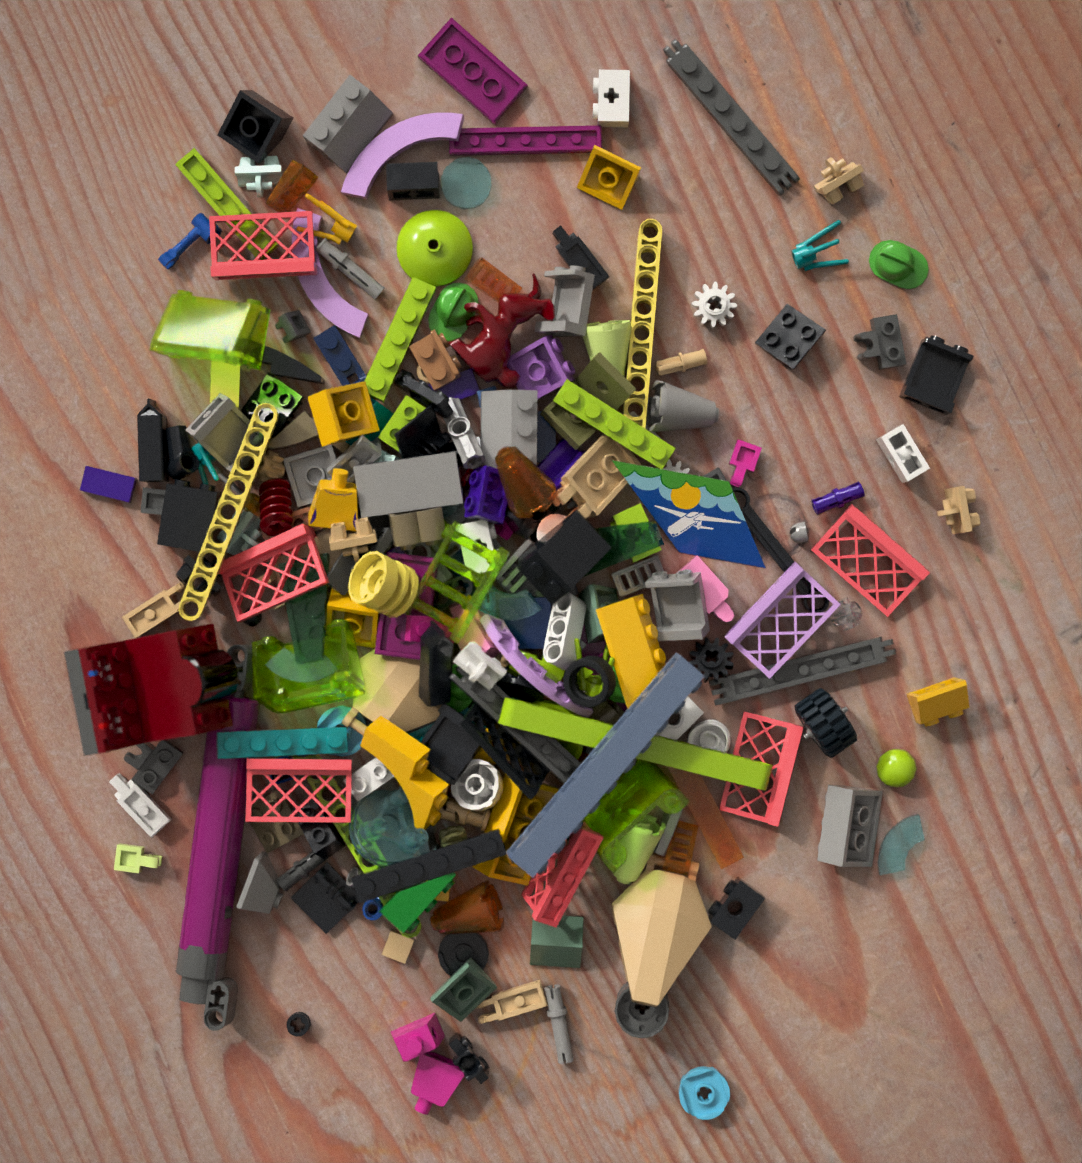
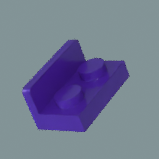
[464,465,513,525]

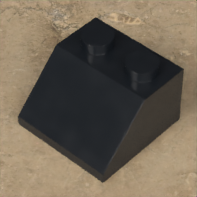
[217,90,293,163]

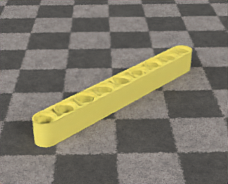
[623,219,662,429]
[179,403,279,621]

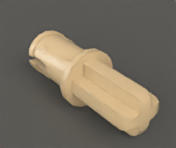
[655,349,707,376]

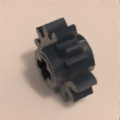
[689,637,734,683]

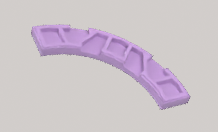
[341,113,465,200]
[292,208,369,338]
[480,614,593,718]

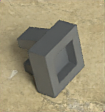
[275,310,311,343]

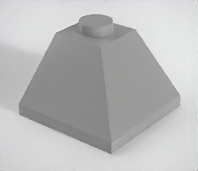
[236,851,283,914]

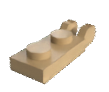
[122,582,192,638]
[476,980,548,1024]

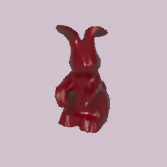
[448,273,555,388]

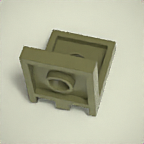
[540,352,636,450]

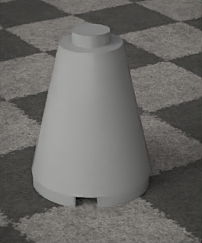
[646,380,719,432]

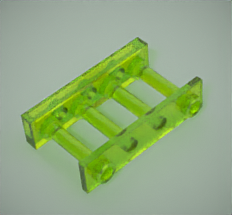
[405,521,511,643]

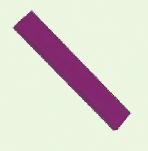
[449,125,602,156]

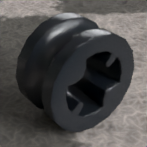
[286,1012,311,1036]

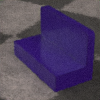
[533,438,586,492]

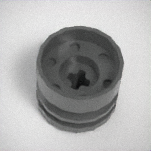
[615,981,669,1039]

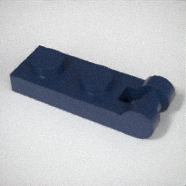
[313,325,366,386]

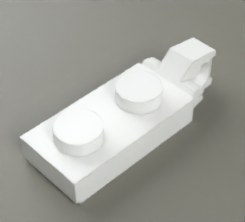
[109,773,172,838]

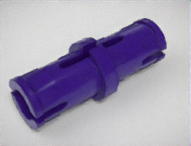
[811,481,865,515]

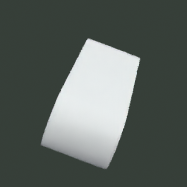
[543,592,586,670]

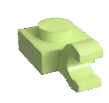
[114,843,163,873]

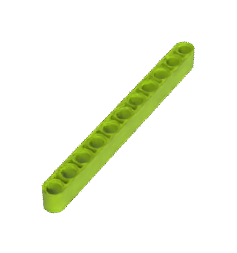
[498,697,773,790]

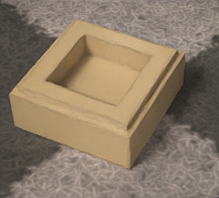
[382,929,415,964]

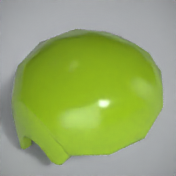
[876,749,917,788]

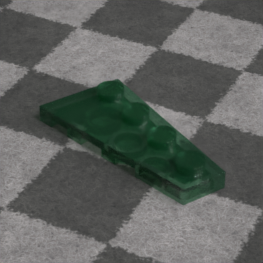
[583,521,664,578]
[278,553,330,665]

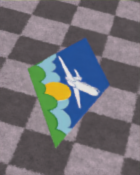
[612,460,765,568]

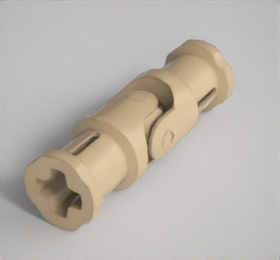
[411,797,491,832]

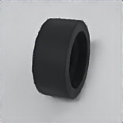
[563,656,616,708]

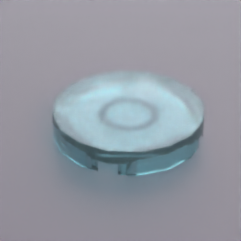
[441,157,492,209]

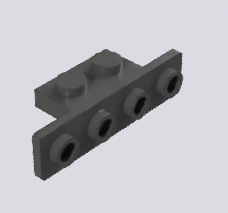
[327,514,393,595]

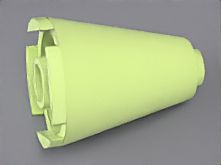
[582,320,632,377]
[613,810,666,884]

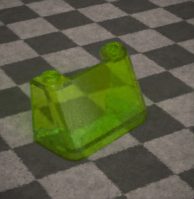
[149,290,271,370]
[252,619,366,713]
[583,759,690,873]

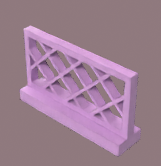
[724,562,841,679]

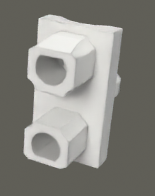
[453,642,507,690]

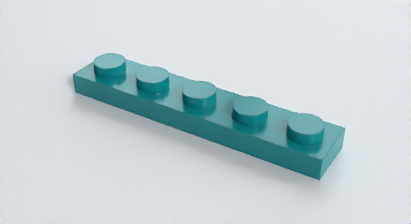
[216,727,348,759]

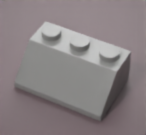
[303,75,393,174]
[480,390,537,470]
[817,785,883,867]

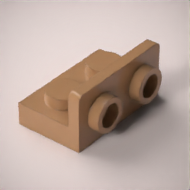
[409,329,462,391]

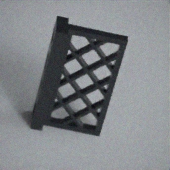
[459,701,550,800]

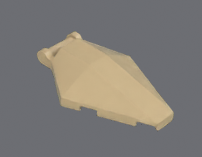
[341,612,455,735]
[611,852,712,1007]

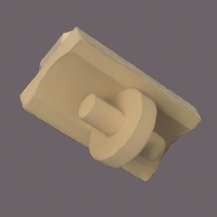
[814,157,864,204]
[937,486,981,534]
[329,517,377,562]

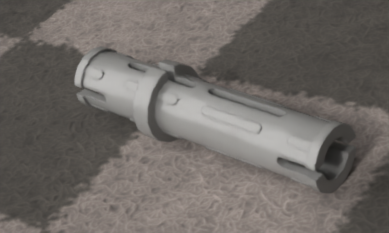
[315,238,385,300]
[544,984,574,1064]

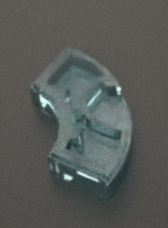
[470,584,542,621]
[265,647,338,682]
[878,814,925,875]

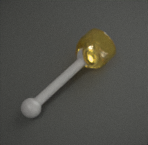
[214,466,260,514]

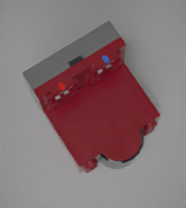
[64,623,239,756]

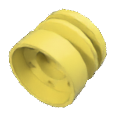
[348,551,419,617]

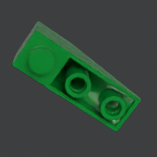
[379,872,456,933]

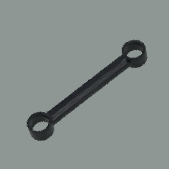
[732,488,829,612]

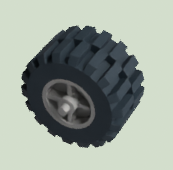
[794,688,858,758]

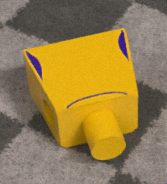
[308,468,358,532]

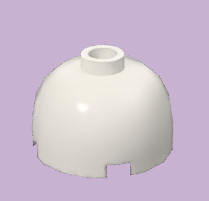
[451,759,504,811]

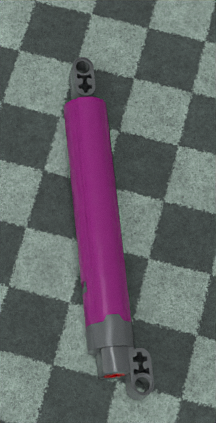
[176,644,260,1031]

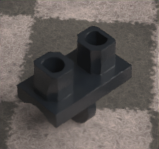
[176,555,222,597]

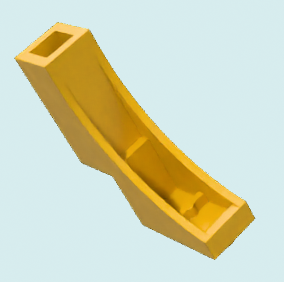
[360,716,449,832]

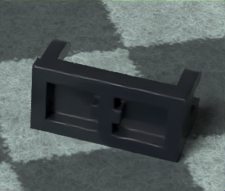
[386,162,440,200]

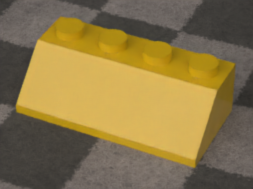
[596,594,666,709]
[472,774,559,886]

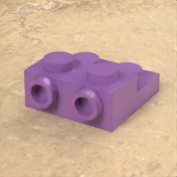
[507,335,576,400]

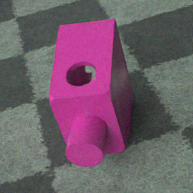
[391,1013,445,1062]
[410,1051,464,1115]

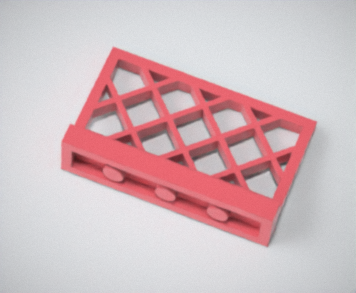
[209,211,317,281]
[811,503,930,617]
[214,524,329,623]
[719,711,804,827]
[246,759,352,823]
[521,820,604,928]

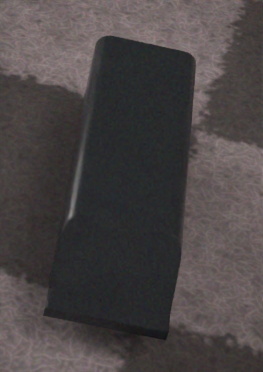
[137,399,169,482]
[419,621,453,707]

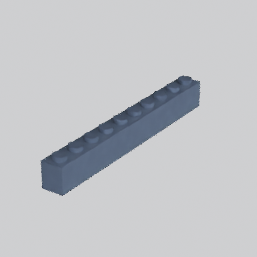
[506,653,704,877]

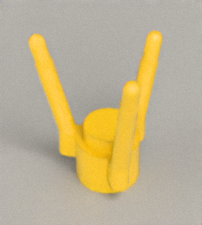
[296,194,357,245]

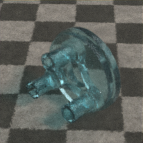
[349,787,429,867]

